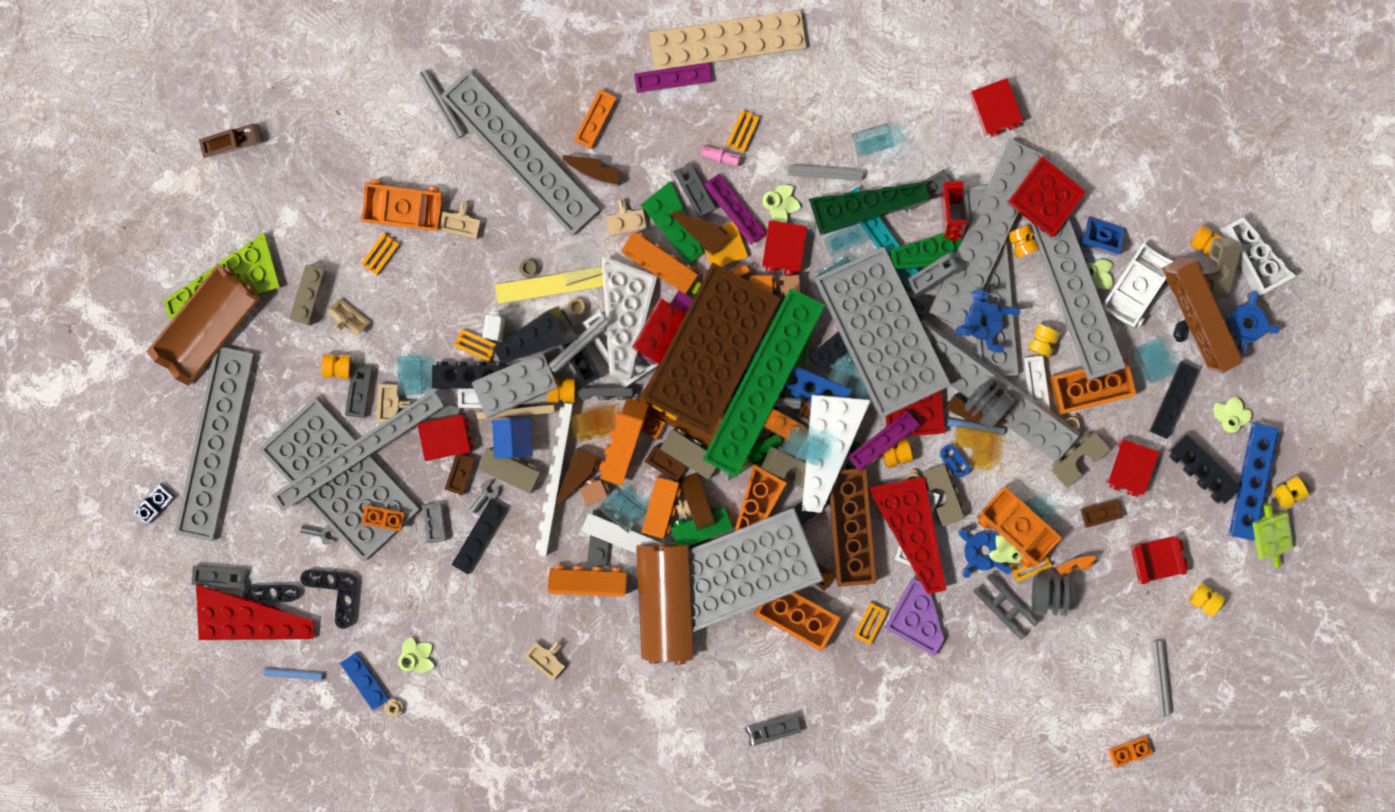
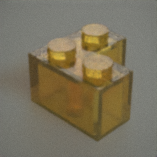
[570,408,613,442]
[952,427,995,471]

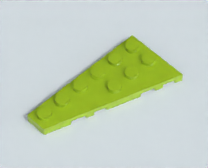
[163,232,281,319]

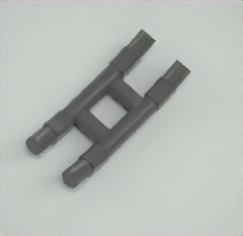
[973,573,1040,640]

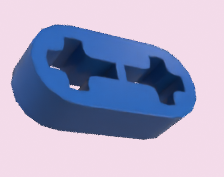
[940,445,970,477]

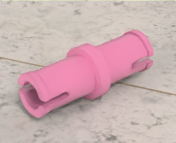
[700,145,740,167]

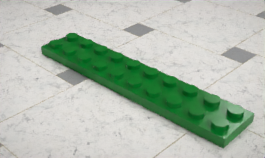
[702,288,825,478]

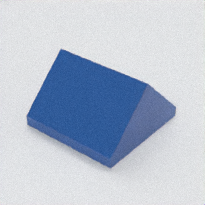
[1079,217,1125,256]
[492,418,533,459]

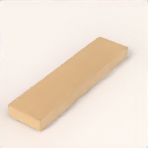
[477,405,555,420]

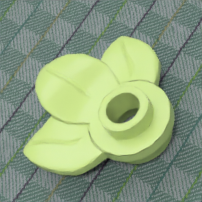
[762,185,800,223]
[1086,259,1113,291]
[1213,396,1251,433]
[989,535,1022,563]
[398,637,434,673]

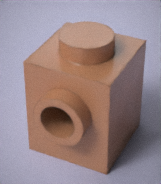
[579,478,610,506]

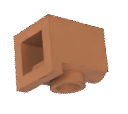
[779,275,800,299]

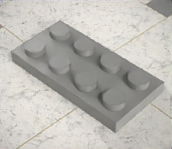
[472,352,558,419]

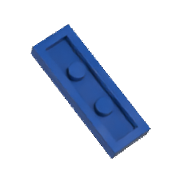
[340,652,389,710]

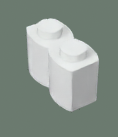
[482,312,506,341]

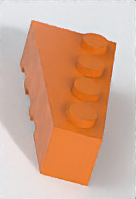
[621,231,698,294]
[599,397,649,486]

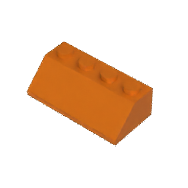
[548,565,627,597]

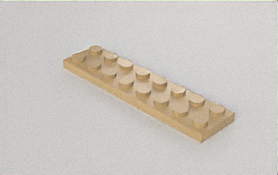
[649,10,806,70]

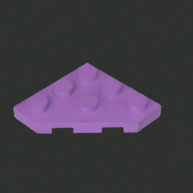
[884,578,944,656]

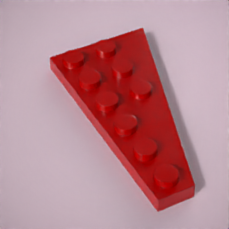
[868,477,947,594]
[196,583,315,640]

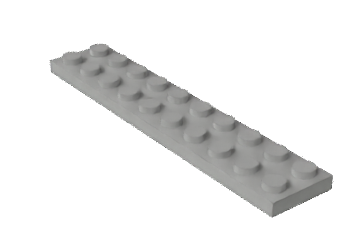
[441,70,599,236]
[928,139,1045,327]
[963,185,1018,377]
[1027,217,1125,381]
[922,320,1080,461]
[174,347,254,542]

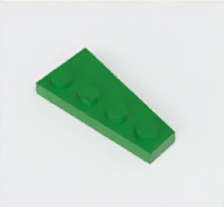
[641,181,703,264]
[890,233,962,270]

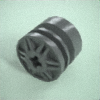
[964,378,1015,430]
[1031,574,1071,616]

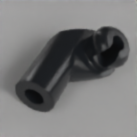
[1173,320,1189,343]

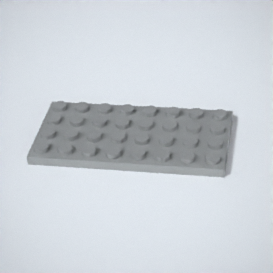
[814,247,951,418]
[258,397,420,562]
[688,508,824,632]

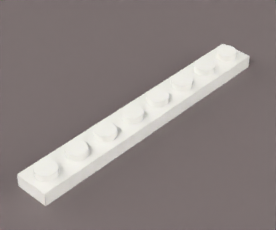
[536,403,573,556]

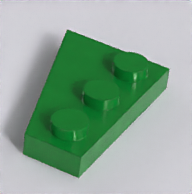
[724,434,781,481]

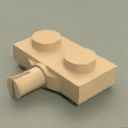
[605,199,646,235]
[439,202,481,239]
[327,299,370,336]
[376,384,411,423]
[523,641,565,681]

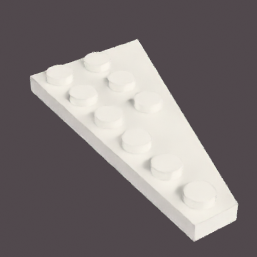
[602,257,657,381]
[802,395,870,512]

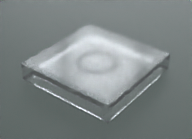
[555,239,603,286]

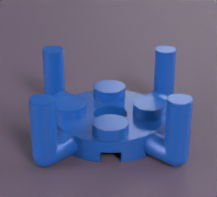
[955,290,1021,353]
[1223,291,1280,355]
[957,529,1012,578]

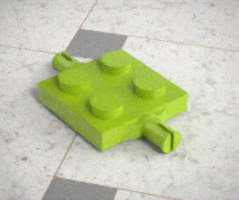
[1252,503,1294,568]

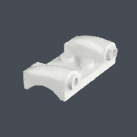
[1102,243,1173,329]

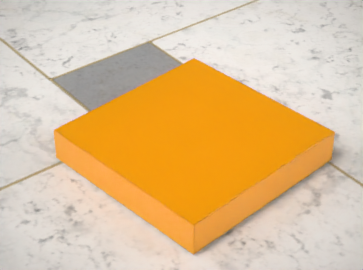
[704,222,748,267]

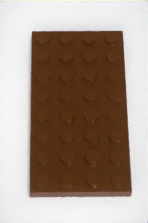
[642,262,781,435]

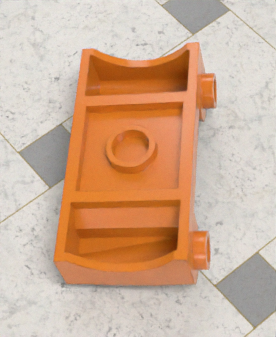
[361,179,443,231]
[977,486,1062,568]

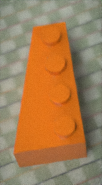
[734,464,788,532]

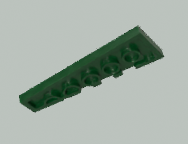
[809,182,930,236]

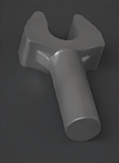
[470,481,499,513]
[300,525,336,545]

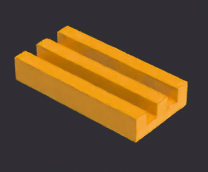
[726,110,759,153]
[361,233,399,275]
[454,329,497,362]
[1009,555,1052,582]
[853,602,888,645]

